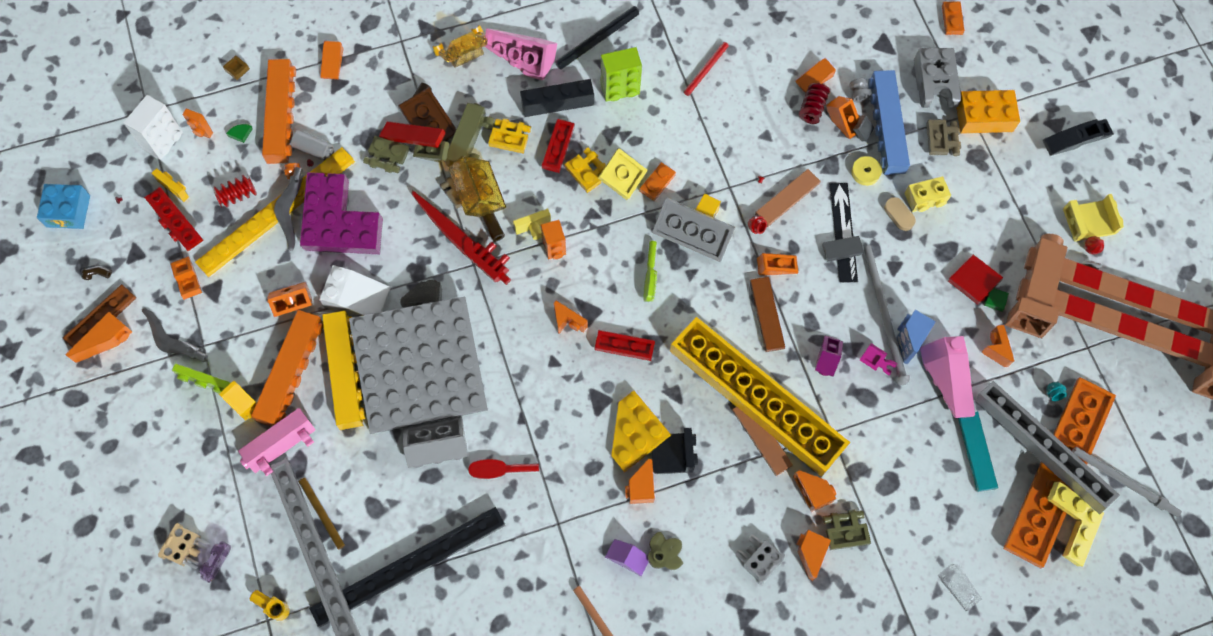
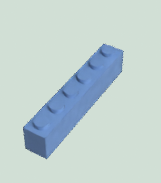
[868,70,910,175]

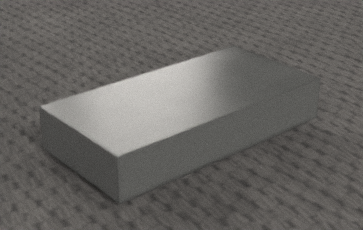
[822,236,864,262]

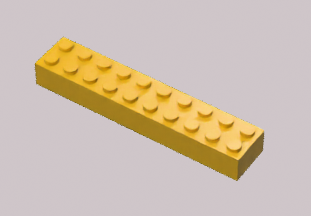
[670,317,850,477]

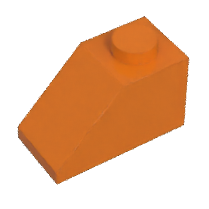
[826,96,859,139]
[625,459,655,504]
[793,470,836,512]
[796,530,831,581]

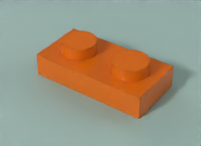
[942,1,965,35]
[182,109,213,138]
[640,162,676,201]

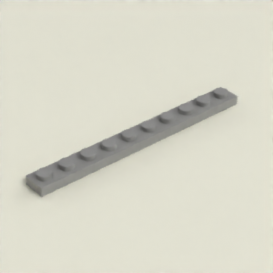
[270,458,361,636]

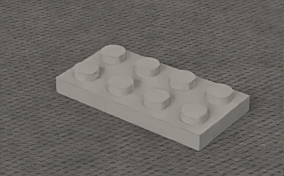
[652,198,735,262]

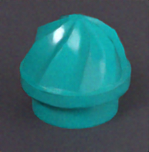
[1046,381,1067,401]

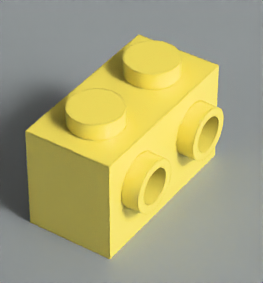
[904,176,951,212]

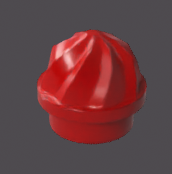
[748,216,767,234]
[1085,236,1104,255]

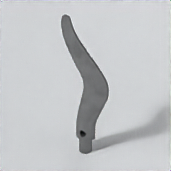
[274,167,303,251]
[142,308,208,362]

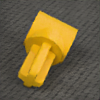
[249,590,290,621]

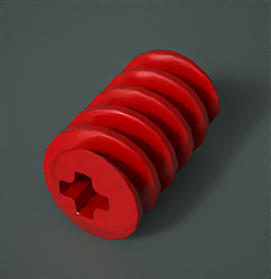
[213,175,257,208]

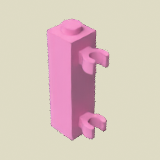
[238,408,315,476]

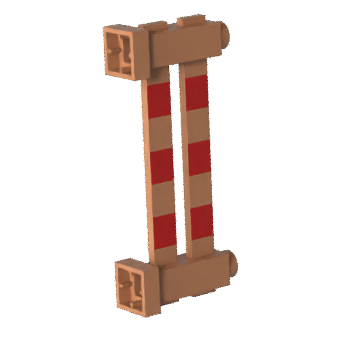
[1005,234,1213,399]

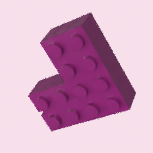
[300,172,383,255]

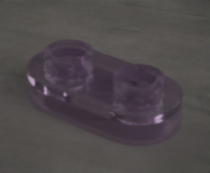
[199,541,231,583]

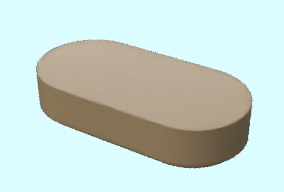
[884,197,916,231]

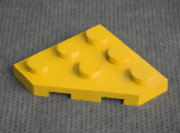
[611,390,671,473]

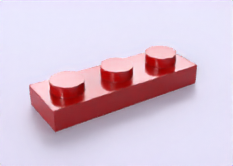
[542,119,575,173]
[595,330,655,361]

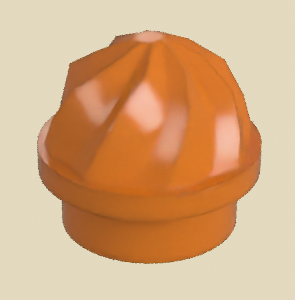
[283,163,302,180]

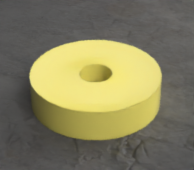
[851,156,882,186]

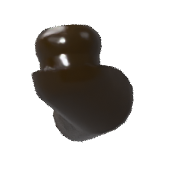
[81,265,112,280]

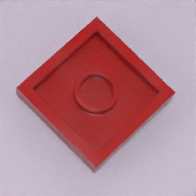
[948,254,1004,305]

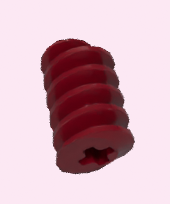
[799,83,830,125]

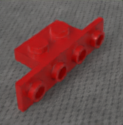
[144,187,204,251]

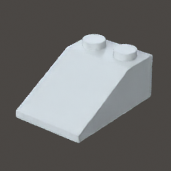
[319,265,391,317]

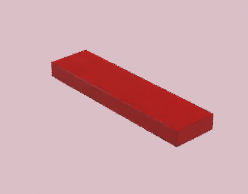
[379,121,446,148]

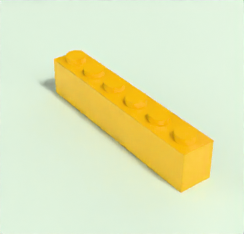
[322,310,366,430]

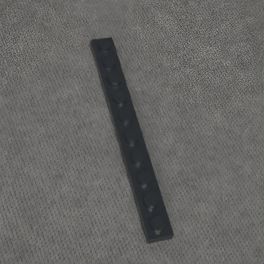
[309,507,506,628]

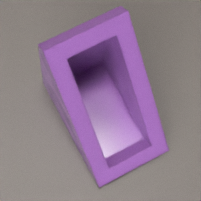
[605,539,648,576]

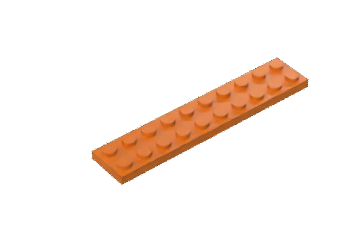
[1003,377,1116,569]

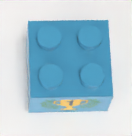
[37,184,90,229]

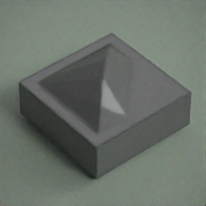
[853,116,874,141]

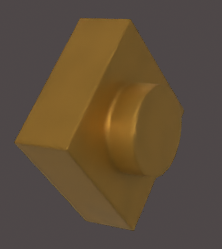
[223,55,250,80]

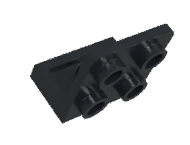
[651,428,698,474]

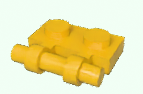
[488,118,531,154]
[565,147,606,193]

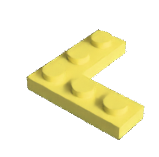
[1047,482,1104,567]

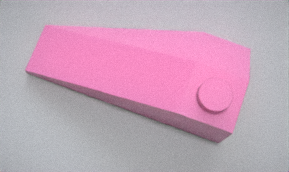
[484,28,557,80]
[920,336,975,418]

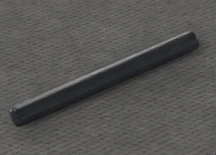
[555,6,640,70]

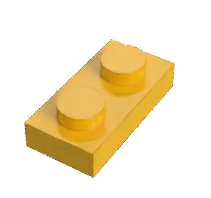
[151,168,189,202]

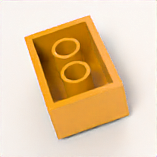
[956,90,1020,134]

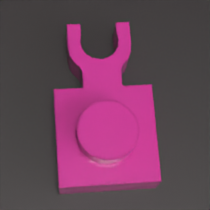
[860,343,897,375]

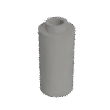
[291,130,334,160]

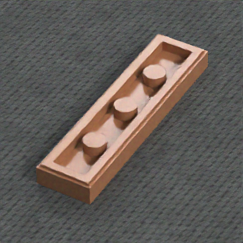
[755,169,821,227]
[732,407,793,476]

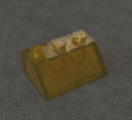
[448,156,506,217]

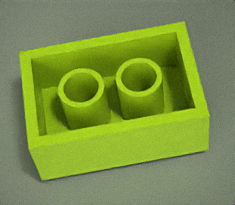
[600,47,642,102]

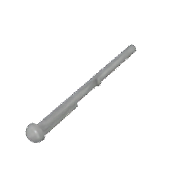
[864,245,910,385]

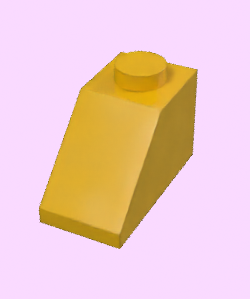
[219,381,257,421]

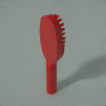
[468,459,539,479]

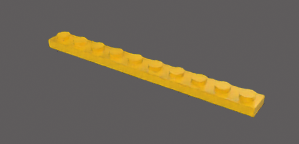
[195,147,355,278]

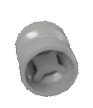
[849,78,871,103]

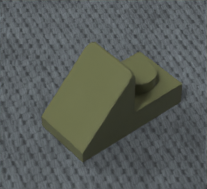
[413,141,450,163]

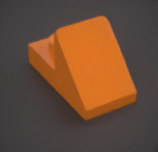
[554,301,588,334]
[982,325,1015,367]

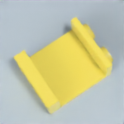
[1063,194,1124,242]

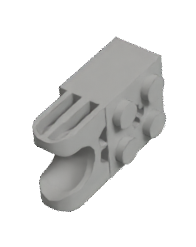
[914,48,961,108]

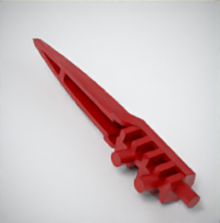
[412,190,511,285]

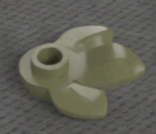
[648,532,683,570]

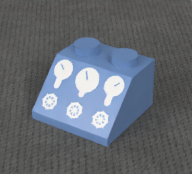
[896,310,936,364]

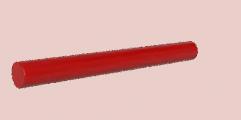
[684,42,729,96]

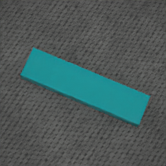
[958,411,998,492]

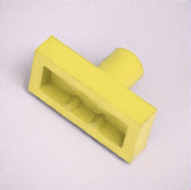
[513,209,551,240]

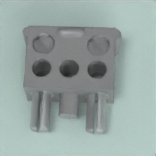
[735,535,785,584]

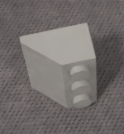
[403,417,468,468]

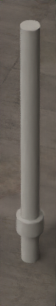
[1072,447,1182,517]

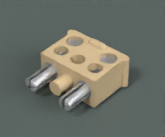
[158,523,210,569]

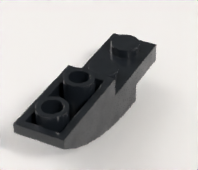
[1042,119,1114,156]

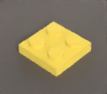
[598,148,648,200]

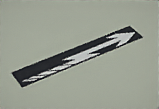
[830,183,858,283]

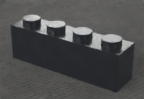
[520,79,594,117]

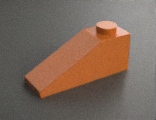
[65,312,132,363]

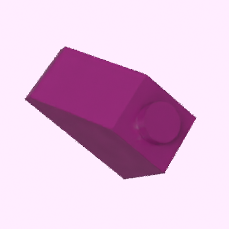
[815,335,843,377]

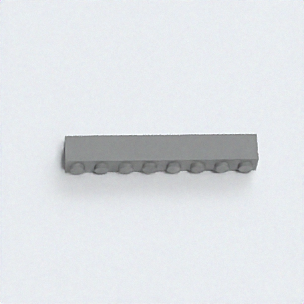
[976,381,1120,515]

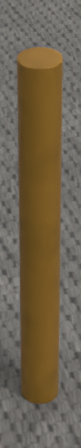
[298,478,345,550]

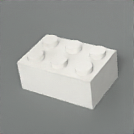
[124,95,183,160]

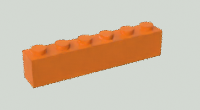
[262,59,296,164]
[251,310,324,427]

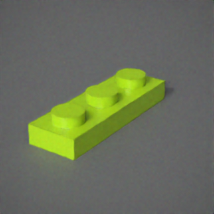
[172,363,230,394]

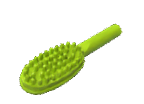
[643,241,657,302]

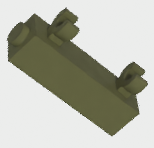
[446,102,495,170]

